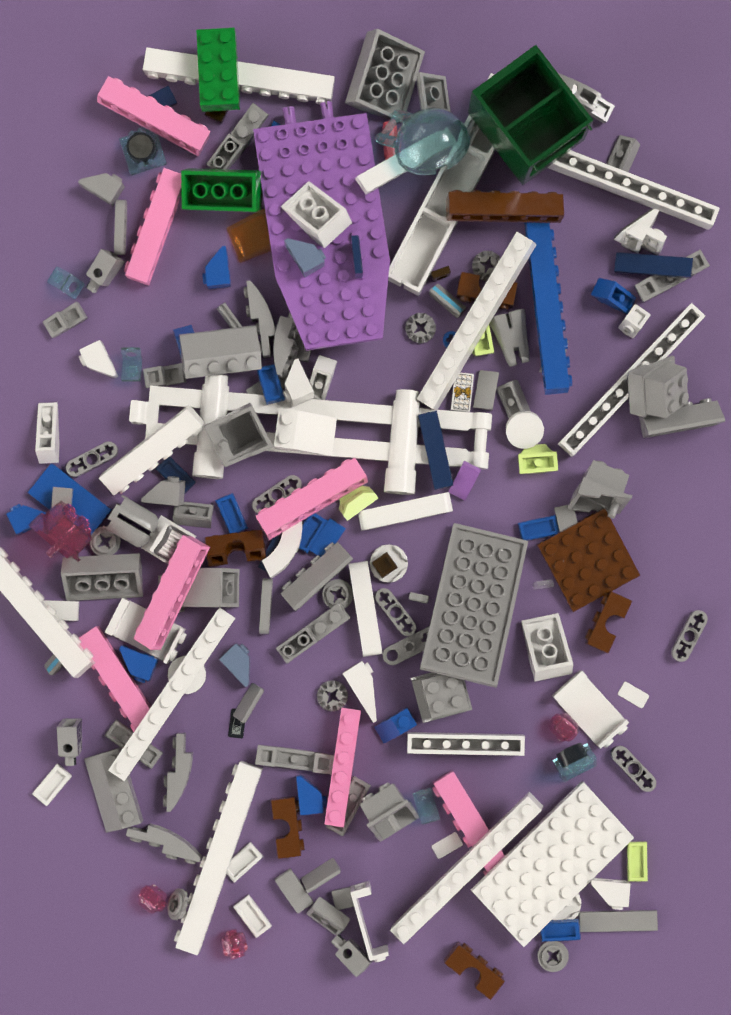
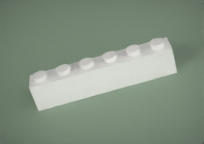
[99,404,204,495]
[407,732,525,756]

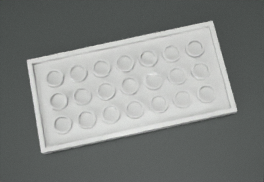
[471,781,634,947]

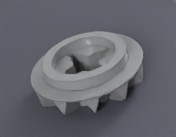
[472,251,501,281]
[405,313,436,343]
[90,526,121,556]
[322,579,353,609]
[317,680,348,711]
[167,888,189,920]
[538,941,569,972]

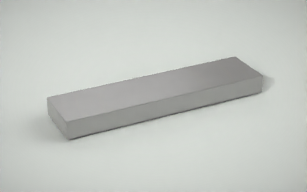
[579,910,658,932]

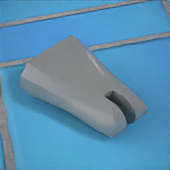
[489,309,530,367]

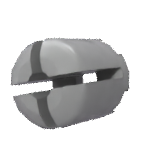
[103,494,158,547]

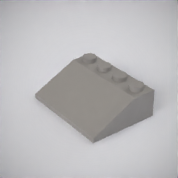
[345,29,425,123]

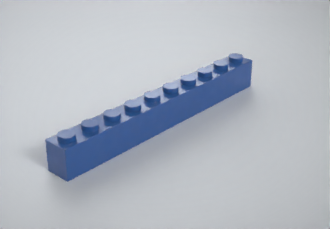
[524,222,572,395]

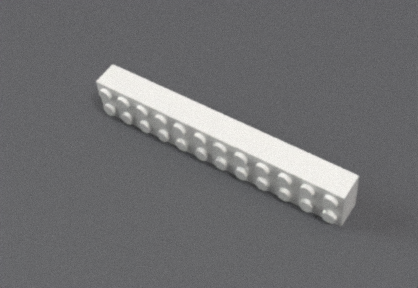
[388,73,495,296]

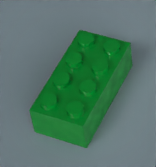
[196,28,240,112]
[181,168,262,212]

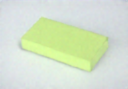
[627,841,648,881]

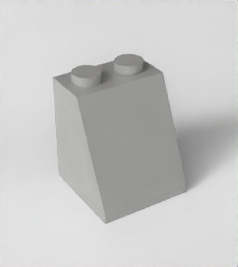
[182,568,240,607]

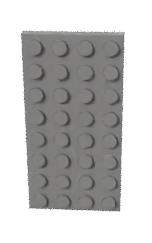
[420,523,528,688]

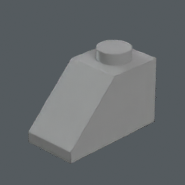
[78,173,125,206]
[141,476,185,506]

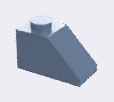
[284,238,326,277]
[219,643,250,687]

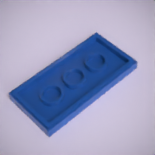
[28,463,112,540]

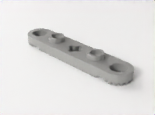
[383,626,430,665]

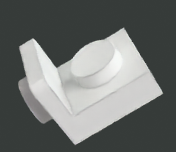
[618,304,651,338]

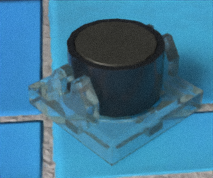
[119,128,167,176]
[553,743,597,782]

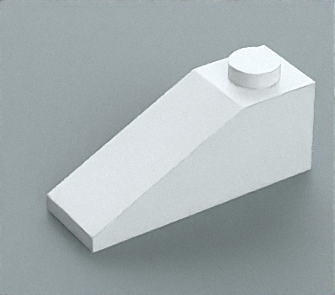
[35,402,59,464]
[343,661,377,723]

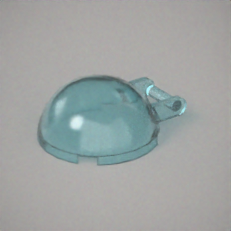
[375,107,470,175]

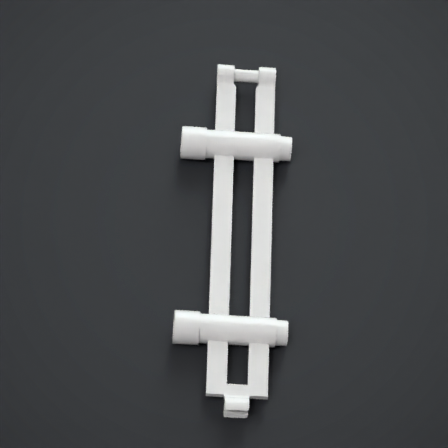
[129,374,492,495]

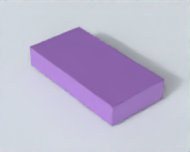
[448,461,481,500]

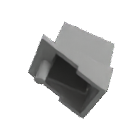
[628,355,689,418]
[204,403,273,467]
[567,460,633,519]
[411,672,473,723]
[360,782,420,842]

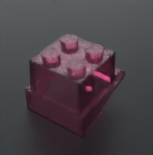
[29,500,92,562]

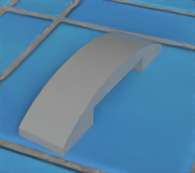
[634,249,710,302]
[255,745,334,775]

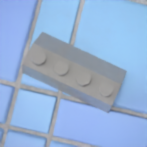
[179,325,262,379]
[639,398,725,438]
[281,542,353,611]
[61,553,143,601]
[84,747,144,833]

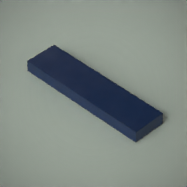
[614,252,693,278]
[418,410,454,490]

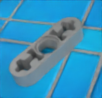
[114,200,127,255]
[66,442,118,477]
[252,475,302,513]
[259,578,273,634]
[375,588,416,636]
[671,610,708,662]
[611,745,656,792]

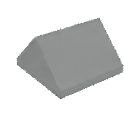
[416,72,451,118]

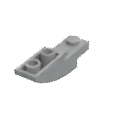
[558,73,615,124]
[207,103,269,170]
[244,281,276,358]
[274,313,298,380]
[276,602,350,663]
[163,732,193,812]
[126,823,202,864]

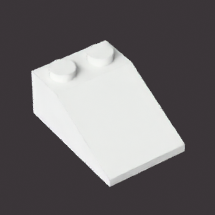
[281,181,352,248]
[274,408,337,456]
[521,613,573,681]

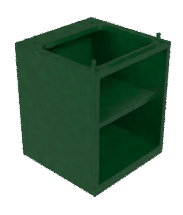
[468,45,593,185]

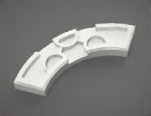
[262,521,302,578]

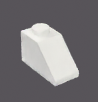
[79,340,119,378]
[310,355,337,400]
[283,359,314,407]
[590,878,630,910]

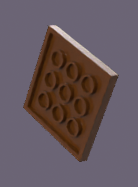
[537,508,641,612]

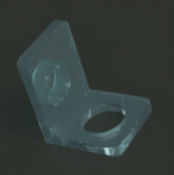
[47,266,85,299]
[121,347,142,381]
[413,788,440,825]

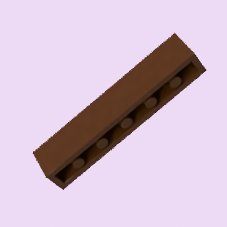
[446,190,564,223]

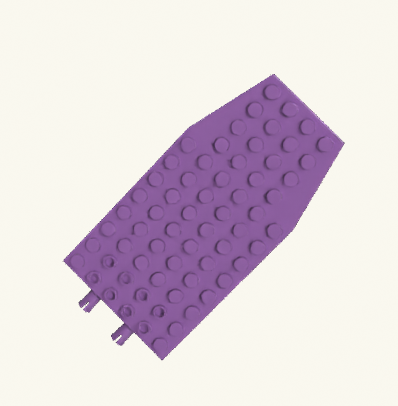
[253,101,390,351]

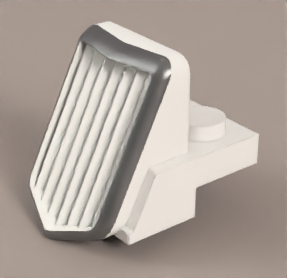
[613,208,667,255]
[142,515,196,564]

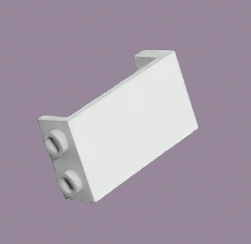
[105,598,187,664]
[552,670,629,749]
[350,881,389,962]

